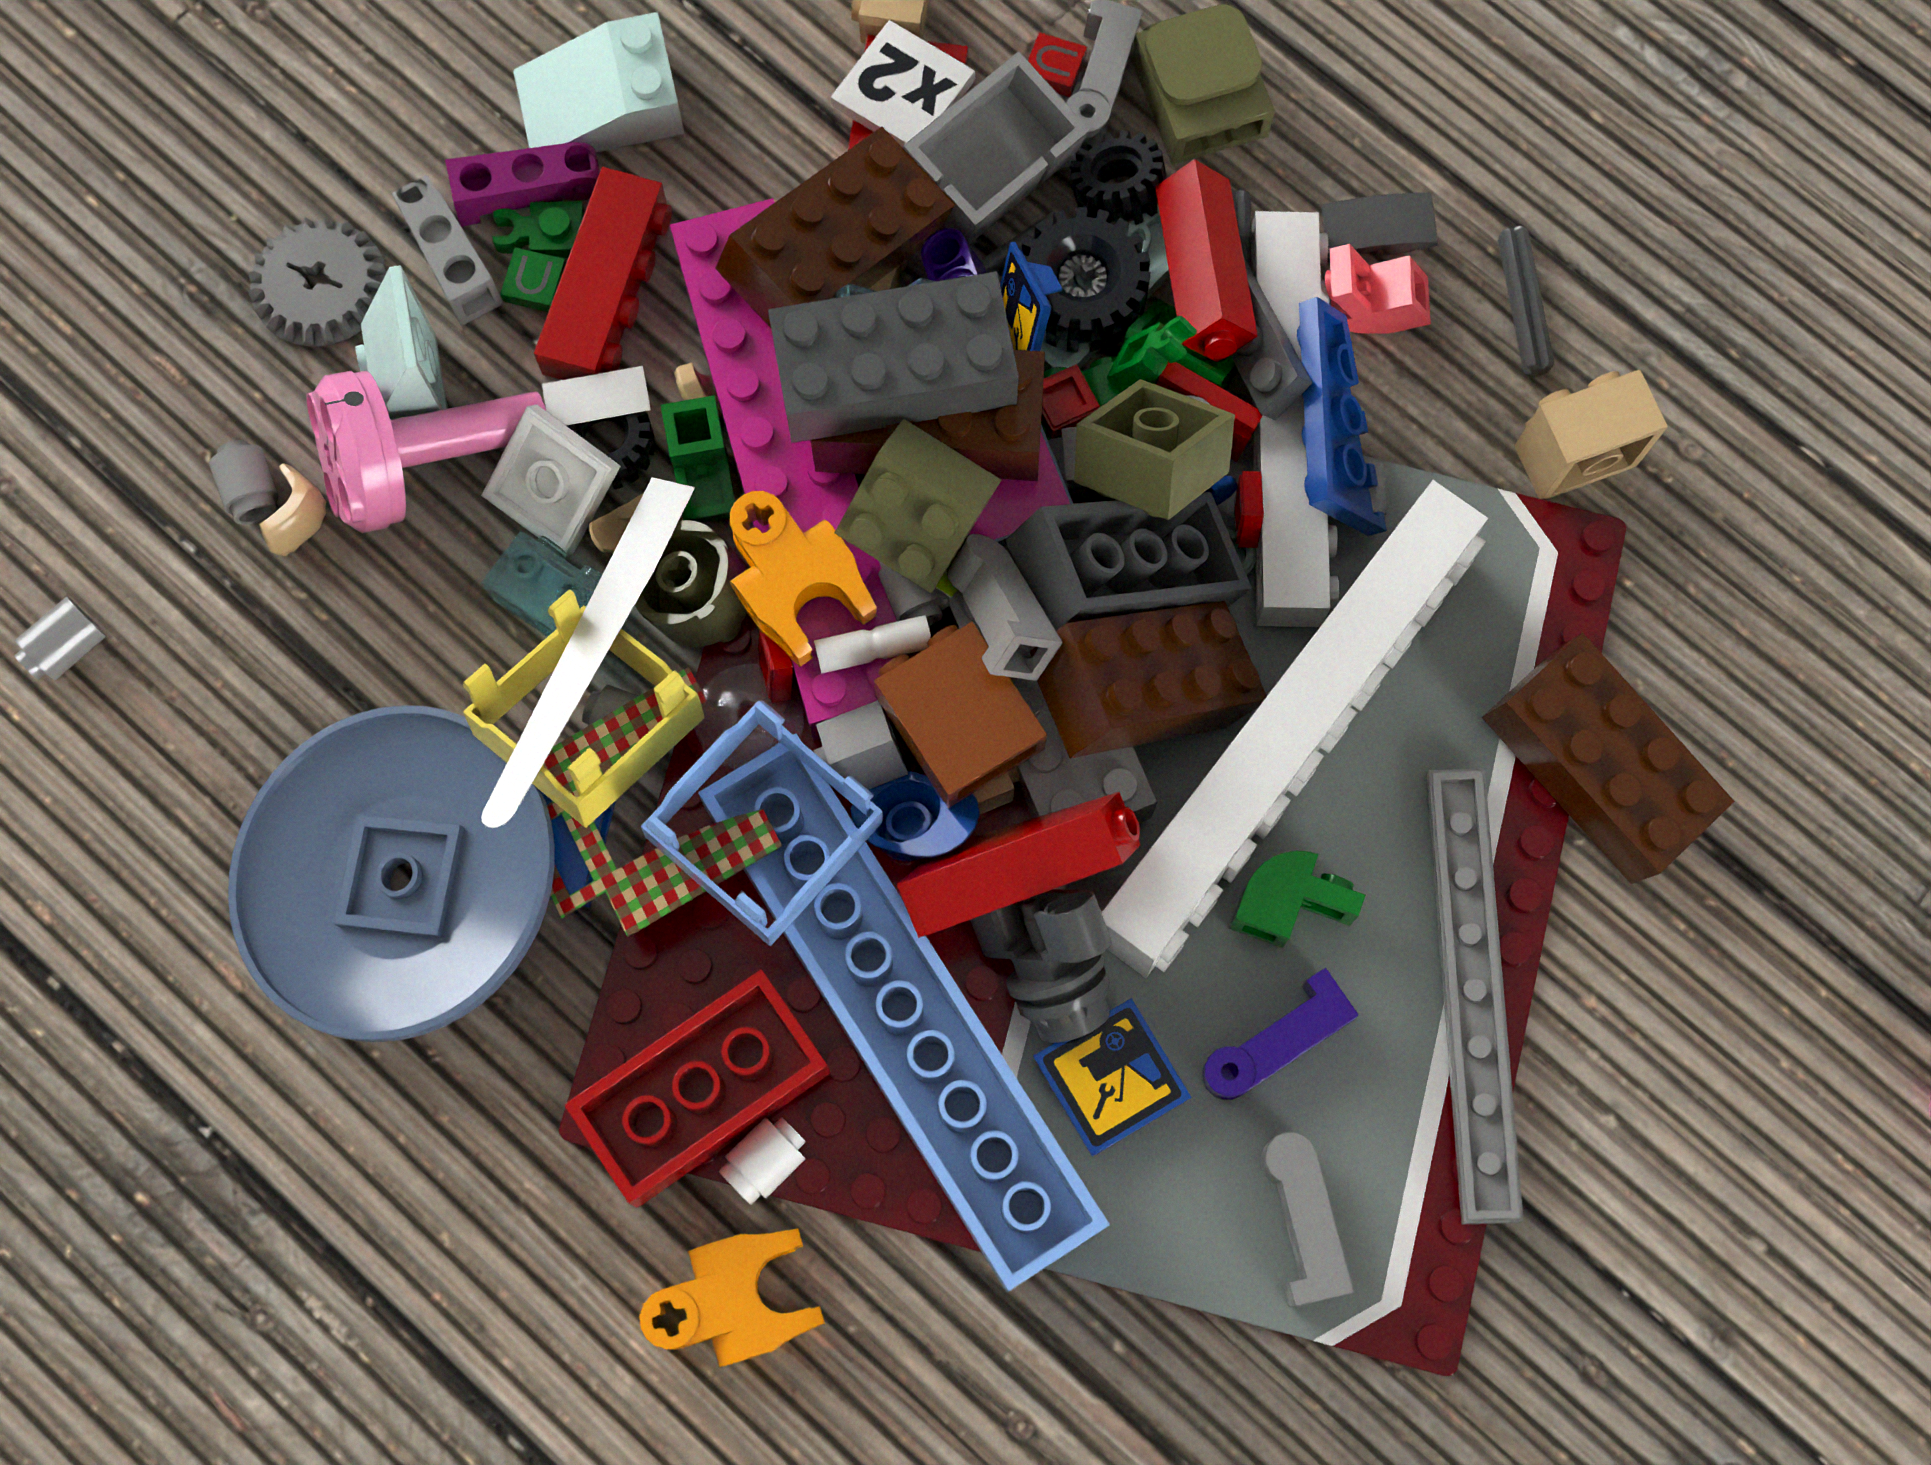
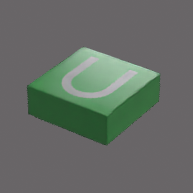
[500,247,566,312]

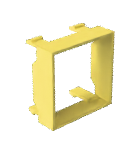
[463,589,705,828]

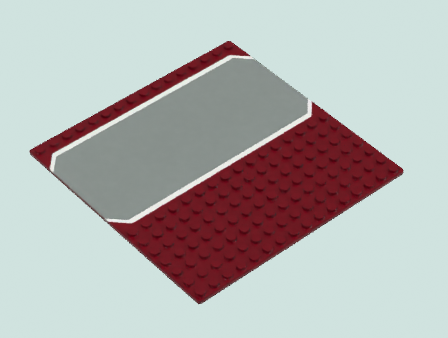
[559,435,1626,1376]

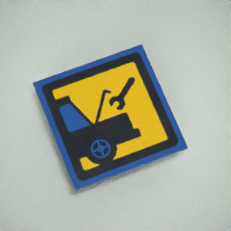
[1000,242,1062,351]
[1033,998,1192,1157]

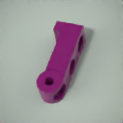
[445,142,600,227]

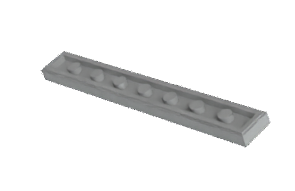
[1426,768,1524,1225]

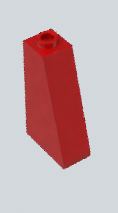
[896,792,1141,938]

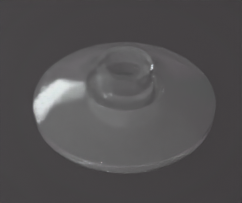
[694,664,804,770]

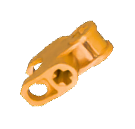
[730,491,877,667]
[640,1228,825,1368]

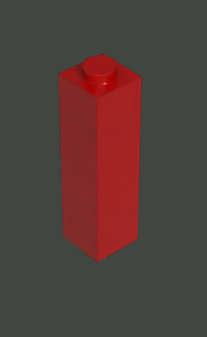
[1155,159,1258,362]

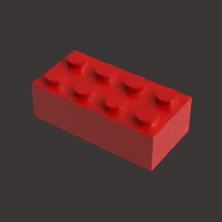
[564,969,831,1208]

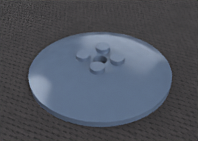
[228,705,555,1042]

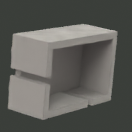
[902,51,1090,245]

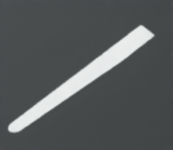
[482,477,695,828]

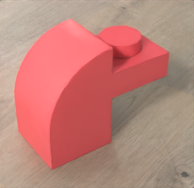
[1325,244,1431,334]

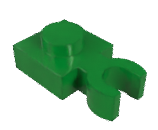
[492,201,585,259]
[1106,316,1197,392]

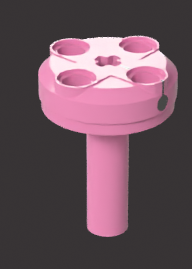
[306,371,546,533]

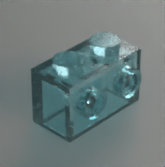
[481,531,602,637]

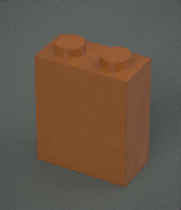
[874,621,1047,808]

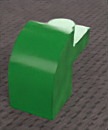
[660,395,735,523]
[1229,851,1366,948]

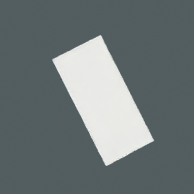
[542,366,651,426]

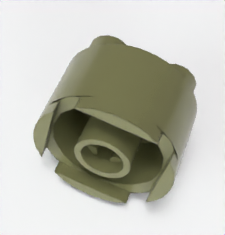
[635,520,750,647]

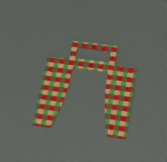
[543,667,782,937]

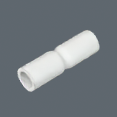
[814,615,931,674]

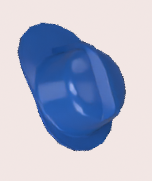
[851,771,980,862]

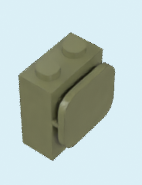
[1132,4,1275,165]

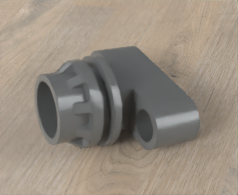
[970,889,1112,1043]

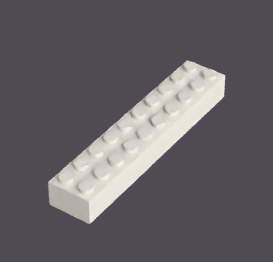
[1102,480,1488,978]

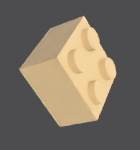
[1514,369,1668,500]

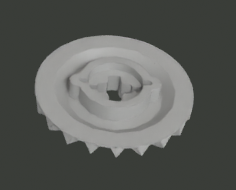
[248,216,387,347]

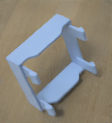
[641,700,883,946]

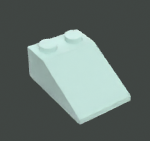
[513,12,685,152]
[356,265,448,420]

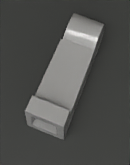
[1066,0,1143,150]
[391,175,503,326]
[947,534,1063,681]
[1261,1132,1354,1307]

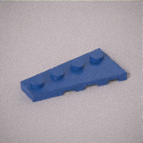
[1297,297,1387,536]

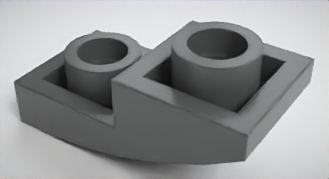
[1321,193,1438,258]

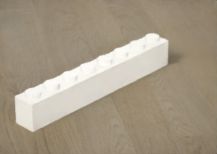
[1251,211,1339,627]

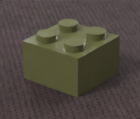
[1074,379,1235,520]
[834,419,1001,593]

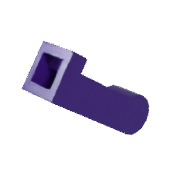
[1202,967,1359,1100]

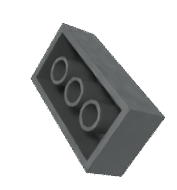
[768,272,1019,443]
[1005,492,1252,631]

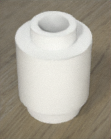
[719,1117,806,1205]

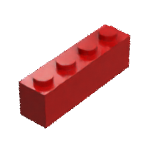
[534,166,672,380]

